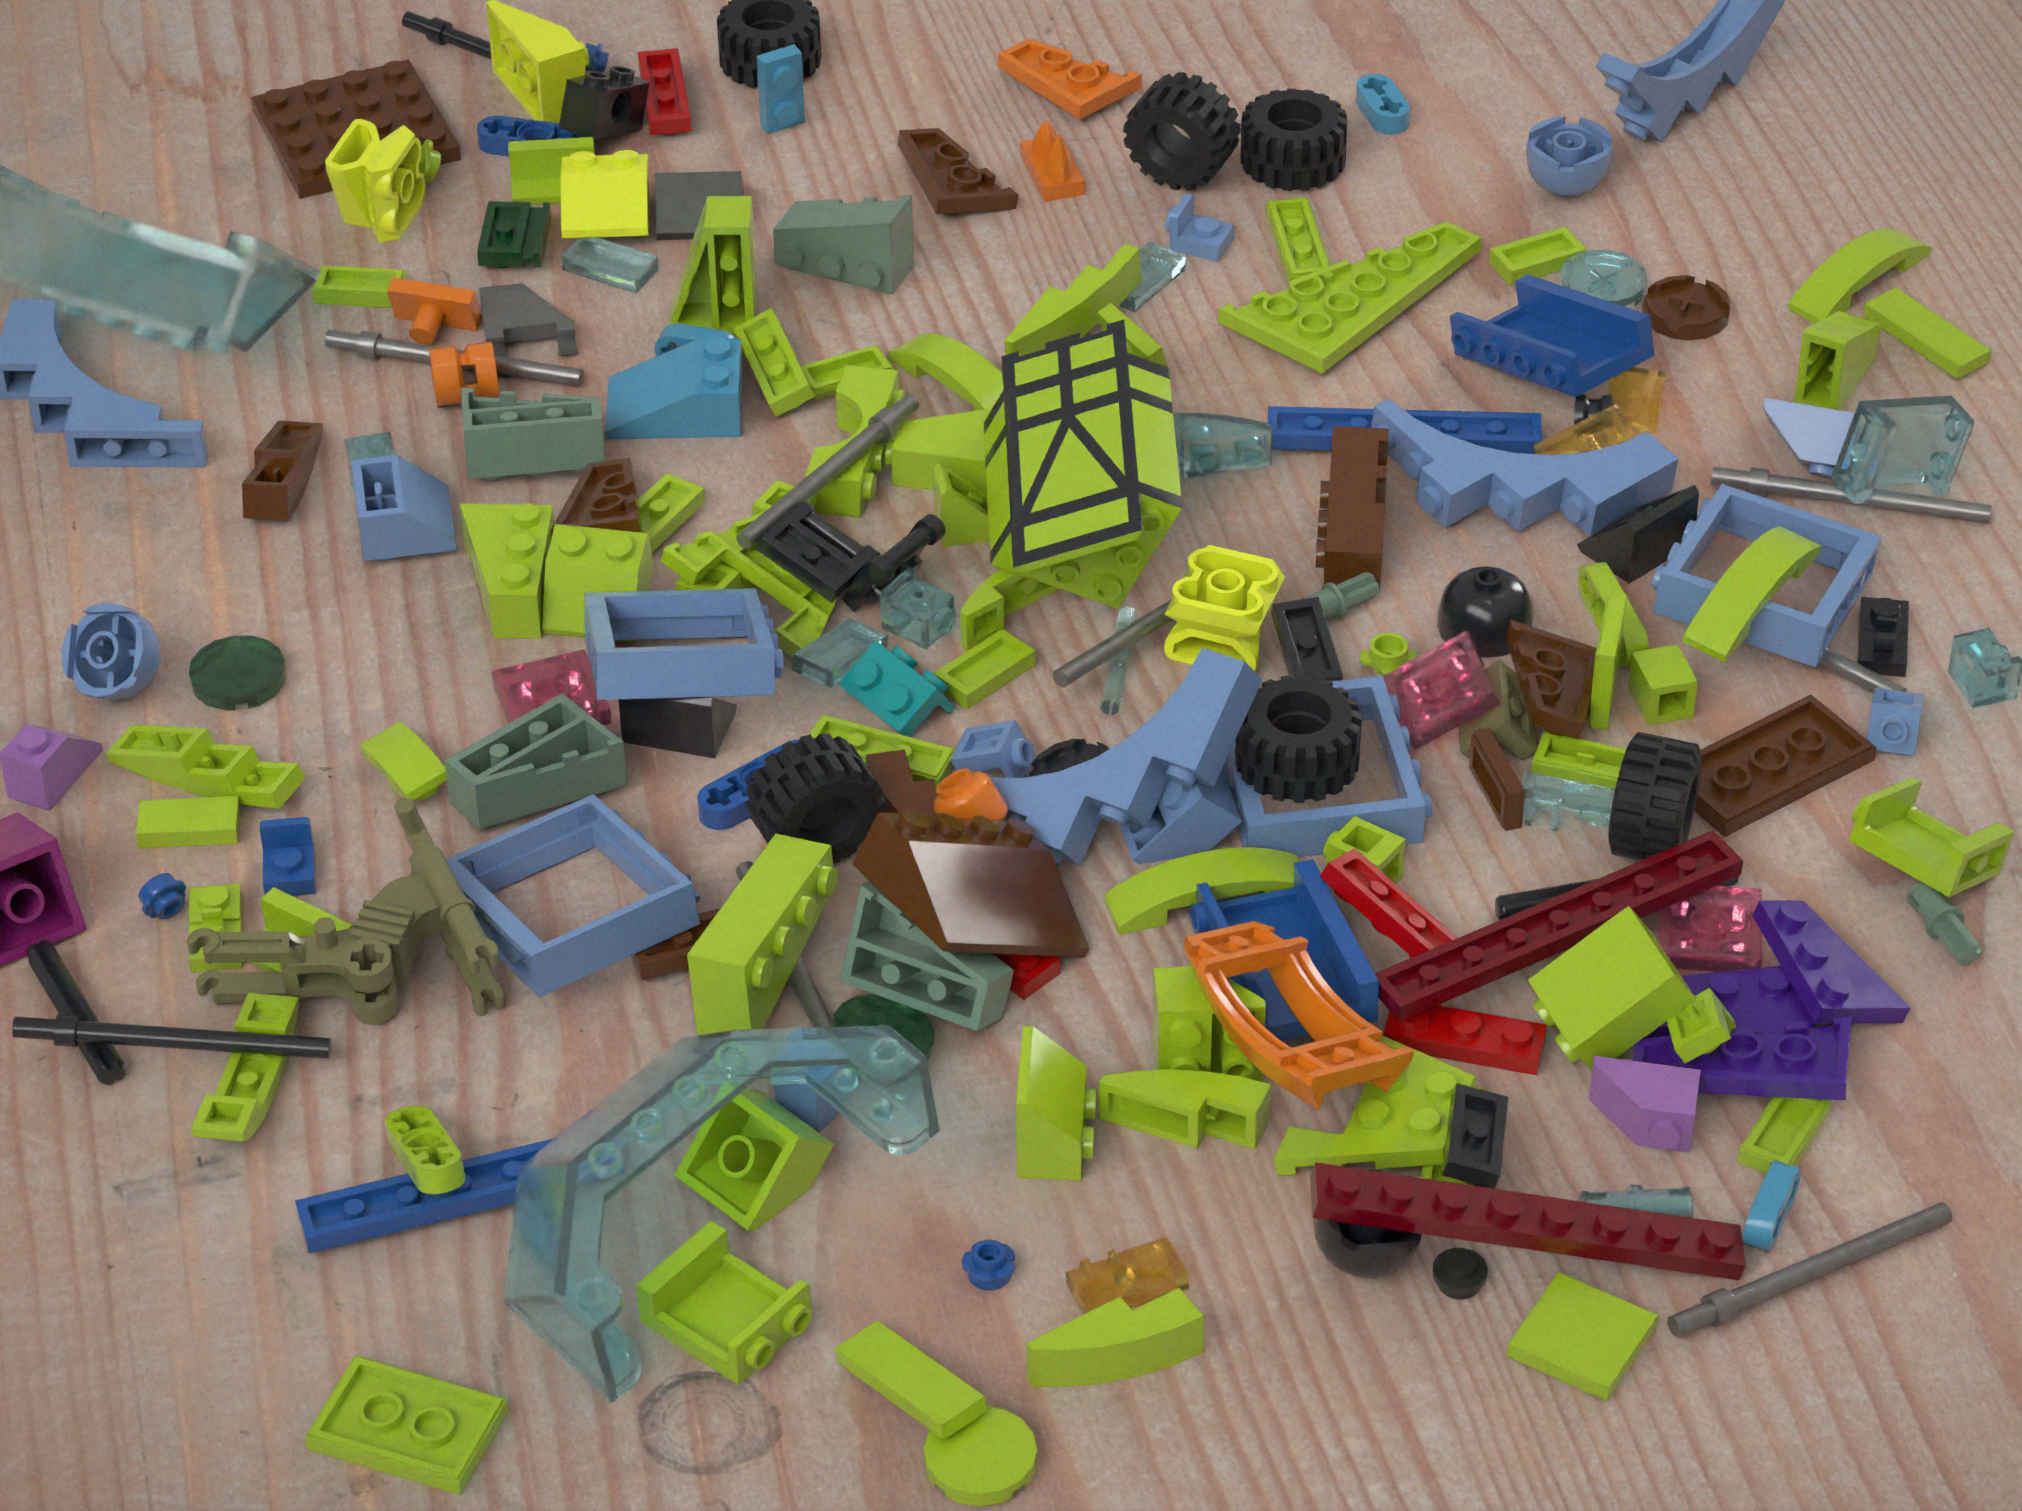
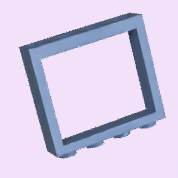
[1651,484,1882,667]
[584,588,784,700]
[1222,676,1432,858]
[446,794,700,998]

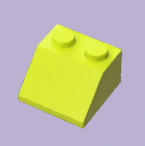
[561,150,651,238]

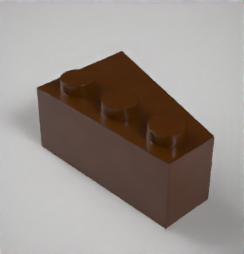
[1315,426,1389,588]

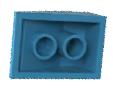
[605,337,743,439]

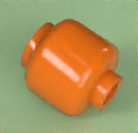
[933,768,1008,821]

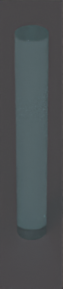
[1100,607,1137,715]

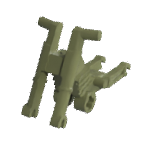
[187,798,505,1025]

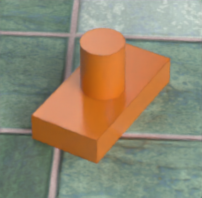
[387,277,483,345]

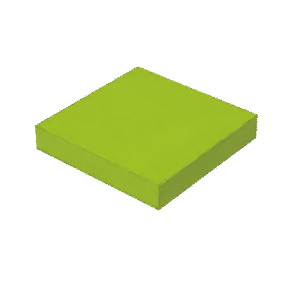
[1589,592,1627,730]
[1507,1272,1658,1401]

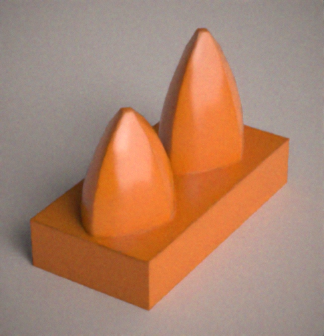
[1020,120,1085,202]

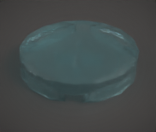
[1559,250,1648,307]

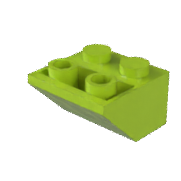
[1152,966,1266,1081]

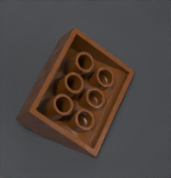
[852,810,1090,957]

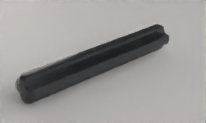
[26,940,126,1085]

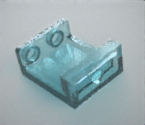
[1831,395,1974,504]

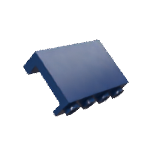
[1450,274,1655,397]
[1190,859,1379,1041]

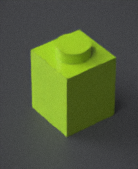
[1628,644,1698,726]

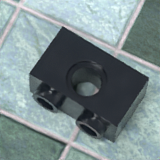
[559,66,650,140]

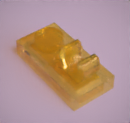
[1533,404,1634,455]
[1066,1237,1189,1314]

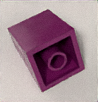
[0,812,87,966]

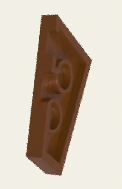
[897,128,1019,215]
[551,458,643,534]
[1505,620,1597,740]

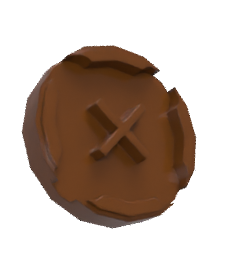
[1642,275,1731,341]

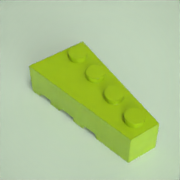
[687,834,838,1048]

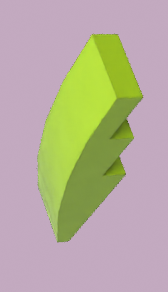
[1004,243,1142,356]
[105,724,305,809]

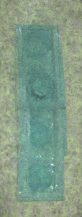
[1173,413,1273,479]

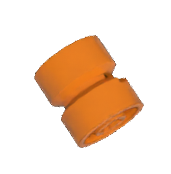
[429,341,500,407]

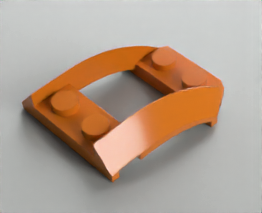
[1183,921,1414,1111]

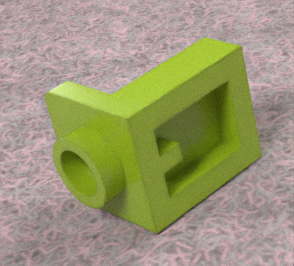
[1667,988,1736,1064]

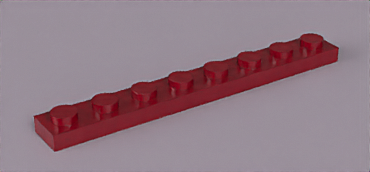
[1375,830,1743,1022]
[1310,1162,1746,1280]

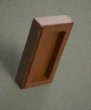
[1469,727,1525,831]

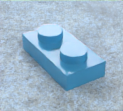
[757,45,805,134]

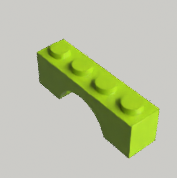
[805,365,906,518]

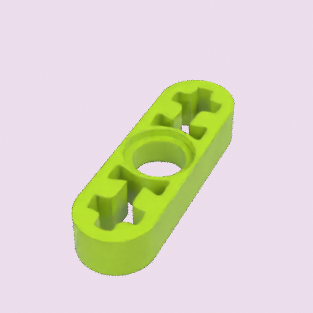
[1578,562,1649,667]
[385,1106,466,1194]

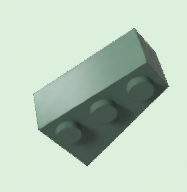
[773,195,914,295]
[461,388,605,481]
[444,693,627,829]
[839,881,1014,1031]

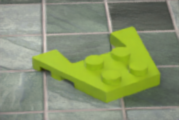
[660,511,839,666]
[1274,1035,1477,1176]

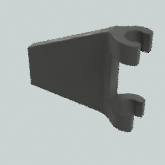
[479,283,577,357]

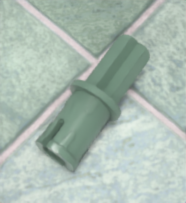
[1300,572,1380,619]
[1907,881,1982,966]

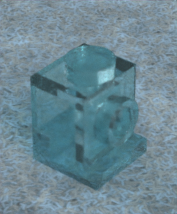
[880,567,957,650]
[1948,628,2022,708]

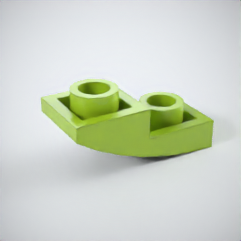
[359,721,447,801]

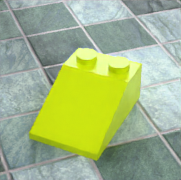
[486,0,589,123]

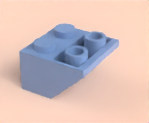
[351,455,457,561]
[1120,770,1243,864]

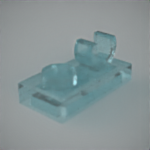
[1521,771,1615,831]

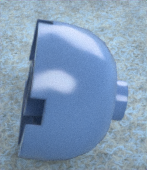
[1526,117,1612,197]
[61,602,162,701]

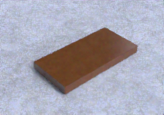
[1695,694,1876,837]

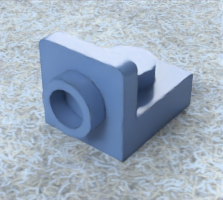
[1165,193,1234,262]
[1867,688,1924,755]
[951,720,1036,778]

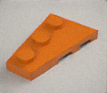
[998,38,1142,120]

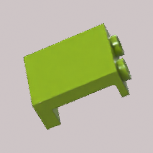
[1848,777,2015,897]
[636,1220,812,1385]

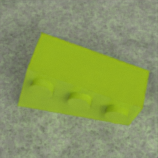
[669,196,758,335]
[460,503,554,639]

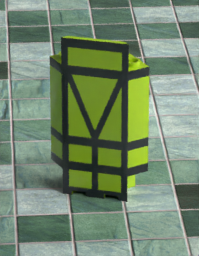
[983,319,1182,609]

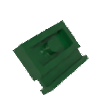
[477,201,551,268]

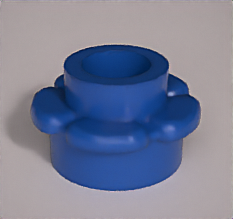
[585,43,609,72]
[138,873,187,919]
[962,1240,1015,1291]

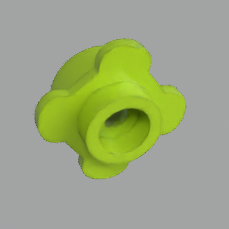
[419,139,441,183]
[1359,633,1417,679]

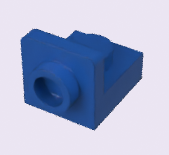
[260,817,316,896]

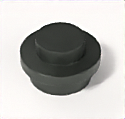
[1432,1248,1488,1300]

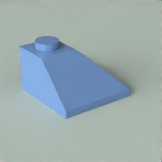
[1763,398,1859,478]

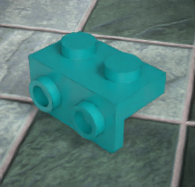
[838,640,955,737]

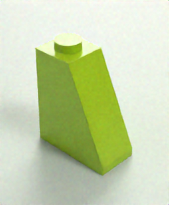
[1794,311,1881,410]
[885,408,992,492]

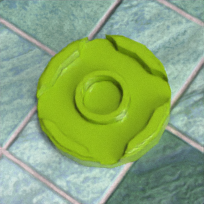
[923,1406,1038,1507]

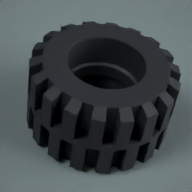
[717,0,822,88]
[1123,72,1241,191]
[1240,88,1348,191]
[1235,675,1362,803]
[1608,732,1702,861]
[746,733,885,864]

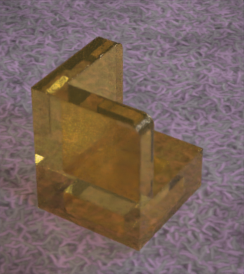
[1608,367,1666,434]

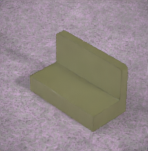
[1456,659,1537,760]

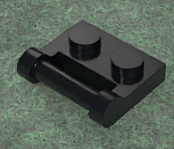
[756,500,880,603]
[841,514,946,612]

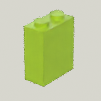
[1528,906,1696,1071]

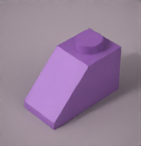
[0,724,103,811]
[1589,1056,1701,1152]

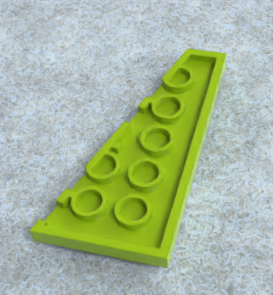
[1217,221,1482,374]

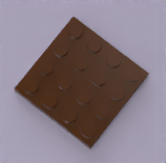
[251,59,461,199]

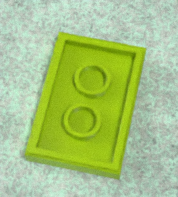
[305,1355,509,1495]

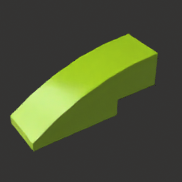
[1099,1069,1271,1149]
[1026,1288,1204,1387]

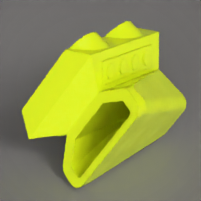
[325,119,425,243]
[1164,545,1285,671]

